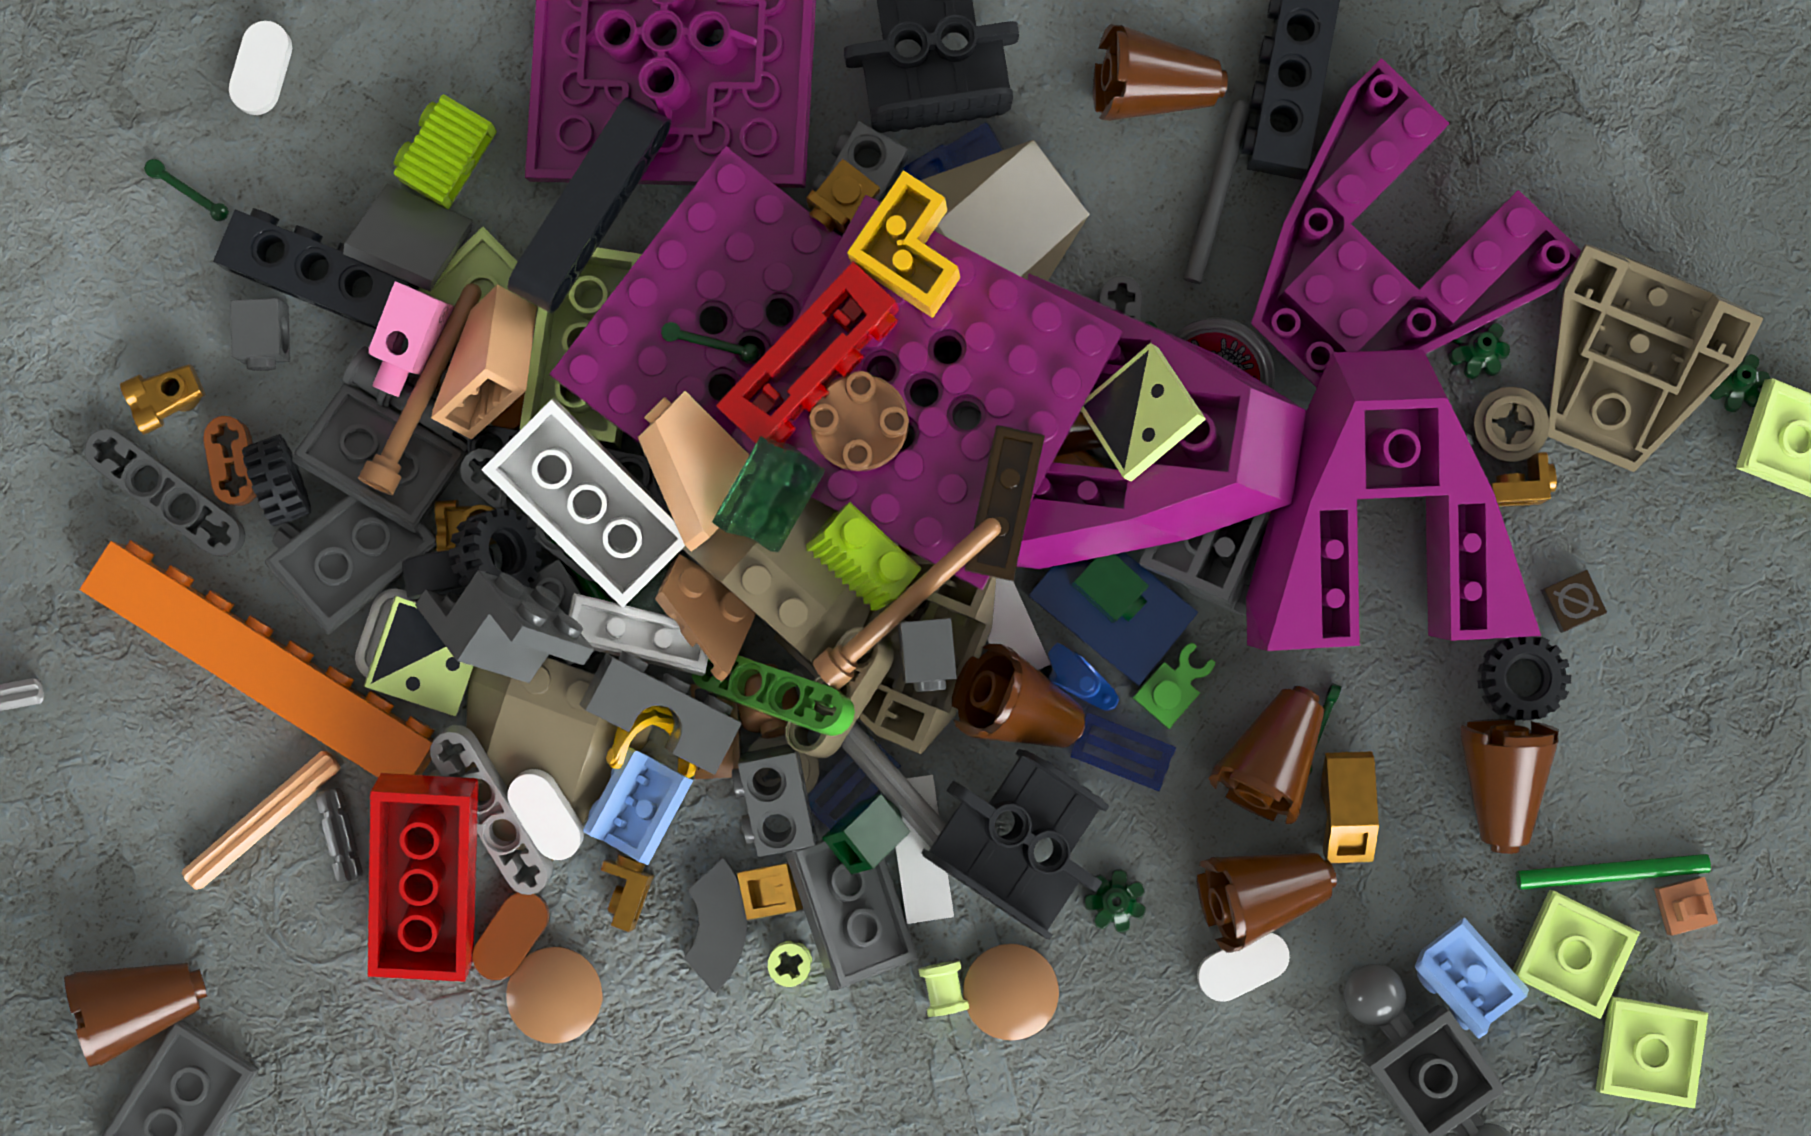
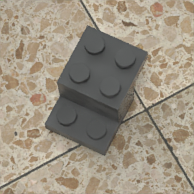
[1139,512,1269,617]
[415,570,594,683]

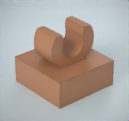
[1654,876,1718,936]

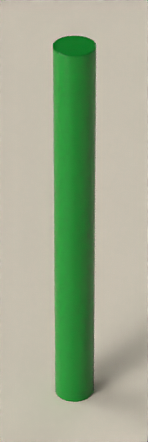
[1516,854,1711,890]

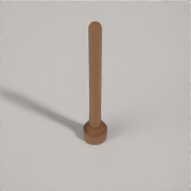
[358,283,482,495]
[813,518,1001,690]

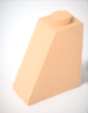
[431,284,537,440]
[638,391,768,552]

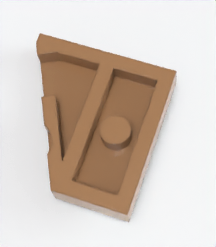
[655,554,756,681]

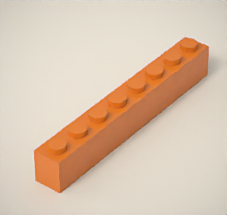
[79,540,435,777]

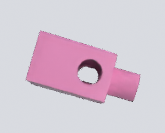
[368,281,454,397]

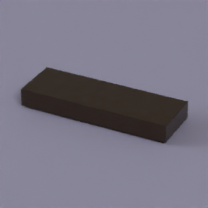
[965,425,1045,582]

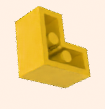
[847,170,960,318]

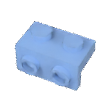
[583,747,693,865]
[1415,917,1529,1039]

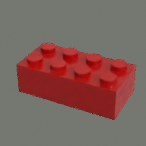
[368,773,478,982]

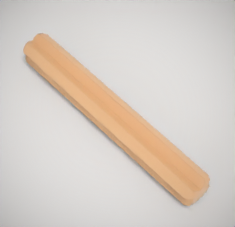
[182,751,341,890]

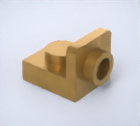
[806,158,880,234]
[1490,452,1557,507]
[601,854,654,932]
[737,862,803,920]

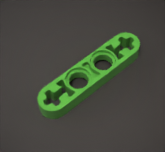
[692,655,855,736]

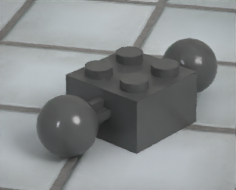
[1344,964,1512,1136]

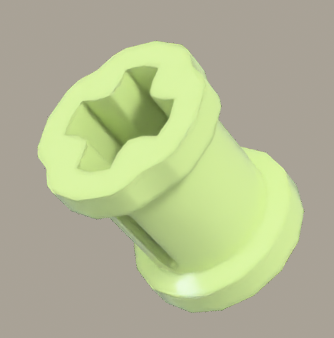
[768,940,812,987]
[918,960,969,1017]

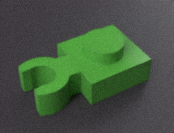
[1132,643,1215,729]

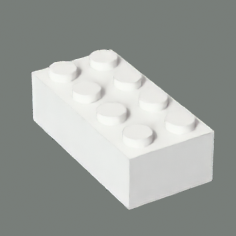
[481,398,685,608]

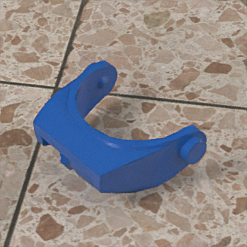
[1048,642,1119,711]

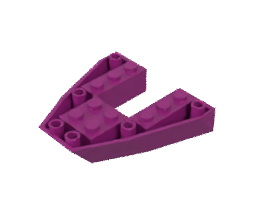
[1251,58,1581,388]
[1017,273,1306,569]
[1246,349,1541,651]

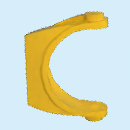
[606,706,696,778]

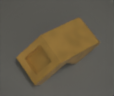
[1320,751,1379,863]

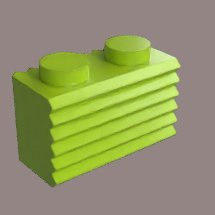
[394,94,497,209]
[806,502,921,610]

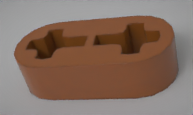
[204,416,257,506]

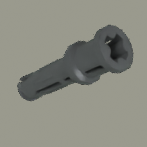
[342,346,469,453]

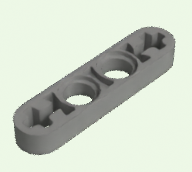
[430,725,553,895]

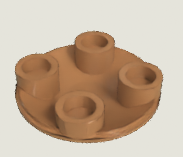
[809,371,909,471]
[963,944,1059,1040]
[506,946,603,1044]

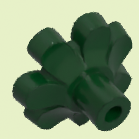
[1448,323,1510,379]
[1709,354,1770,412]
[1083,869,1146,933]

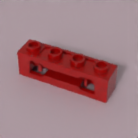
[716,262,899,452]

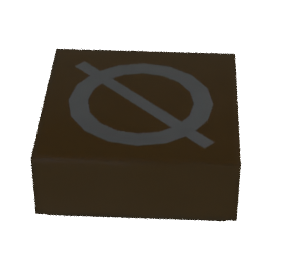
[1541,570,1607,633]

